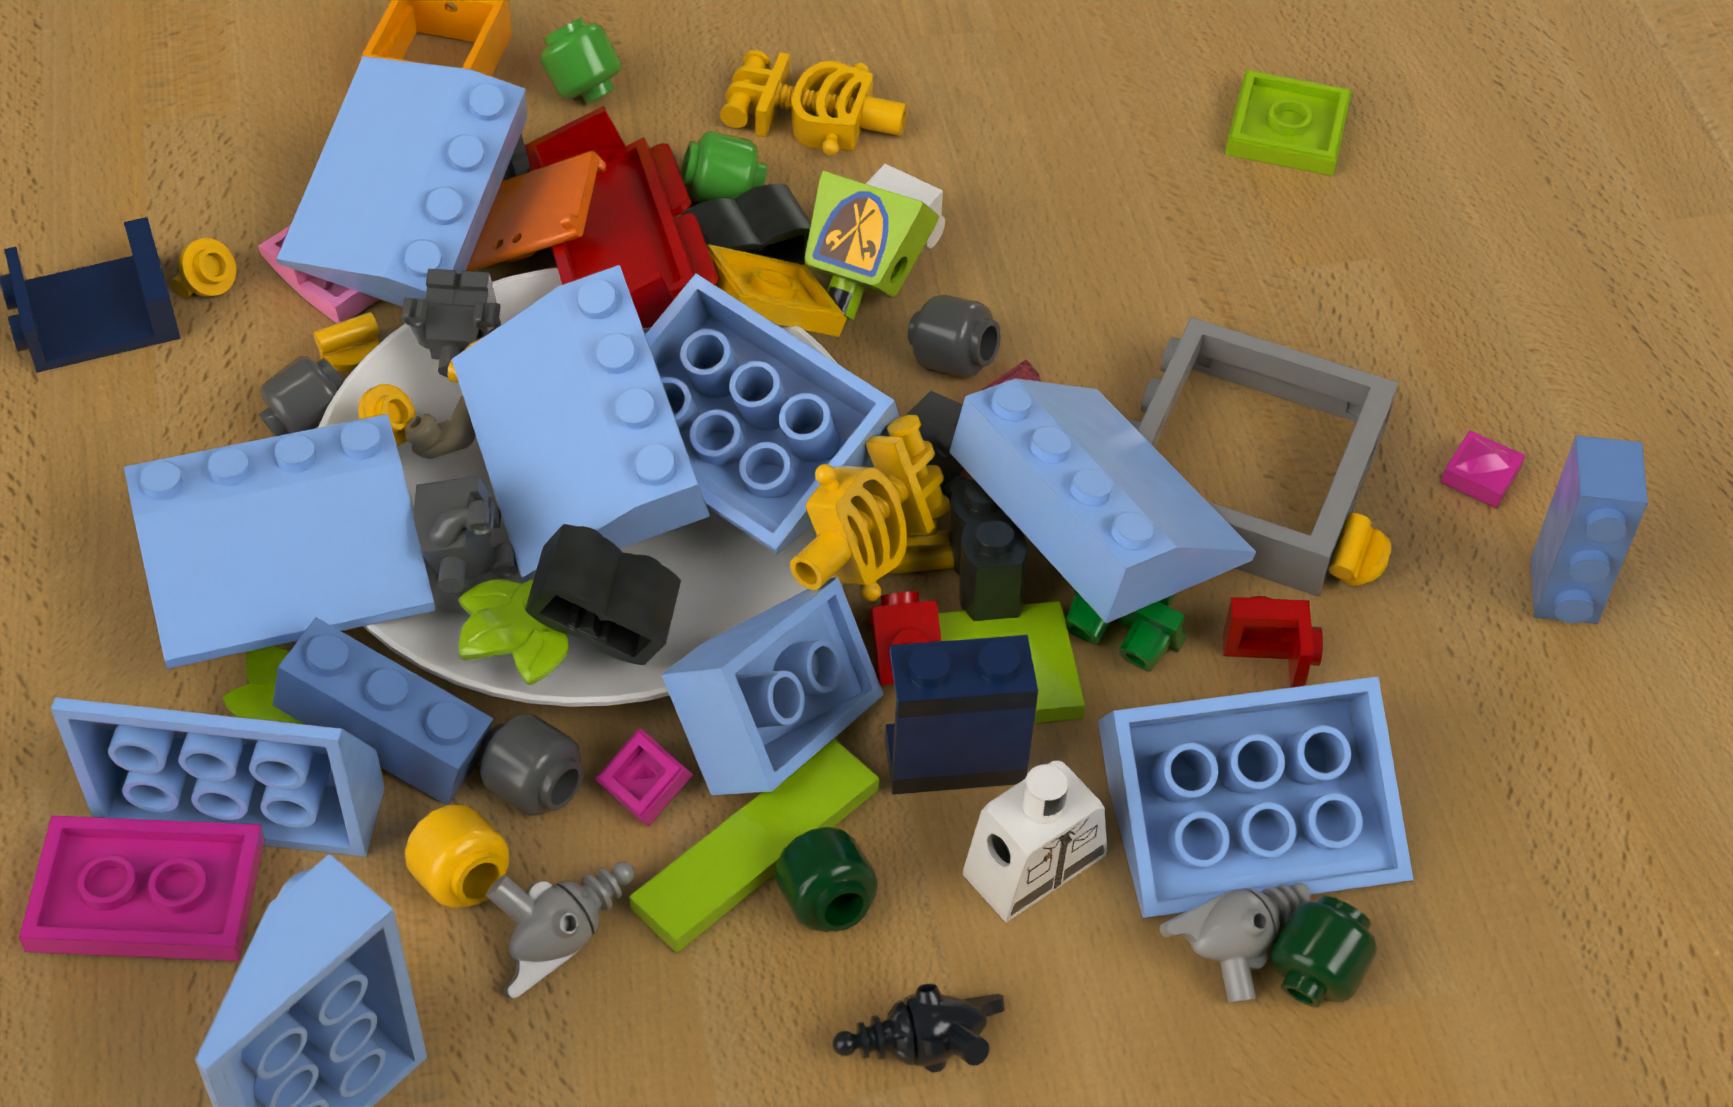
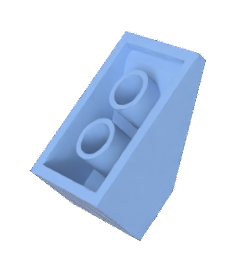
[661,577,884,795]

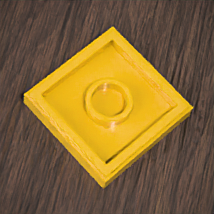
[707,244,847,337]

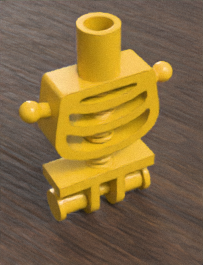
[720,50,908,156]
[790,415,951,602]

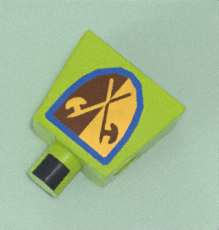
[805,171,939,321]

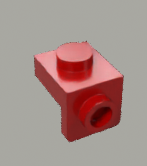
[866,591,942,687]
[1222,596,1323,688]

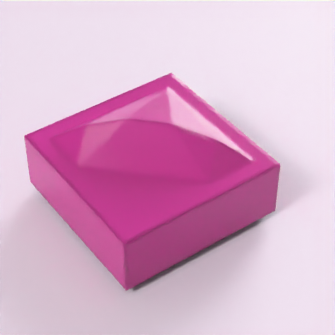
[1441,430,1526,508]
[595,728,694,826]

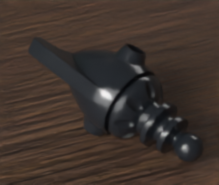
[832,984,1005,1072]

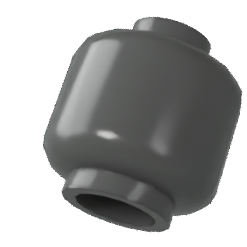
[908,295,1001,378]
[259,356,344,436]
[480,714,584,816]

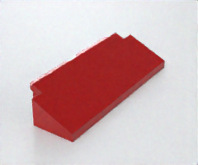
[525,106,719,328]

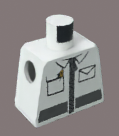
[963,761,1107,923]

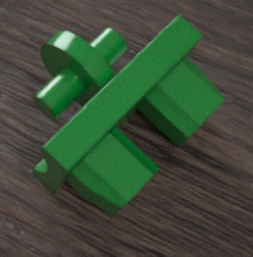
[1066,588,1187,672]

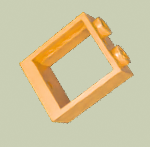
[360,0,513,77]

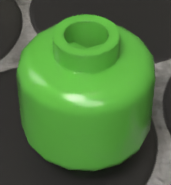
[540,17,622,105]
[681,131,767,204]

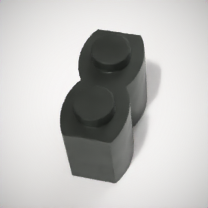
[681,184,811,265]
[950,480,1027,621]
[525,524,681,665]

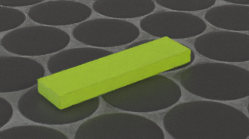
[629,738,879,953]

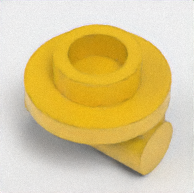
[170,238,236,298]
[313,312,379,372]
[358,384,416,446]
[1328,513,1391,587]
[890,519,954,574]

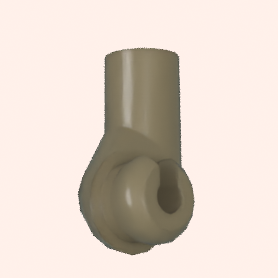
[404,394,476,459]

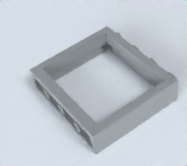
[1130,317,1399,597]

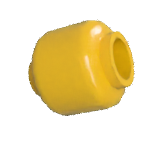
[405,804,510,909]

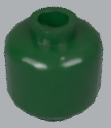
[775,827,878,932]
[1270,896,1377,1008]

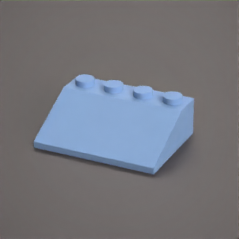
[276,56,527,307]
[451,265,710,582]
[645,274,900,555]
[949,378,1256,623]
[124,414,435,669]
[1098,676,1414,918]
[51,697,385,857]
[195,854,427,1107]

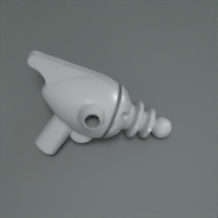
[486,861,635,998]
[1160,883,1311,1003]

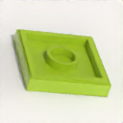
[1225,70,1352,176]
[938,601,1085,724]

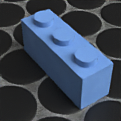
[1530,435,1648,624]
[272,617,493,805]

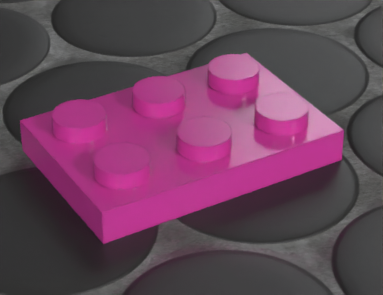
[19,815,265,961]

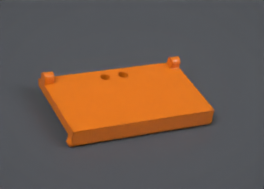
[466,150,606,271]

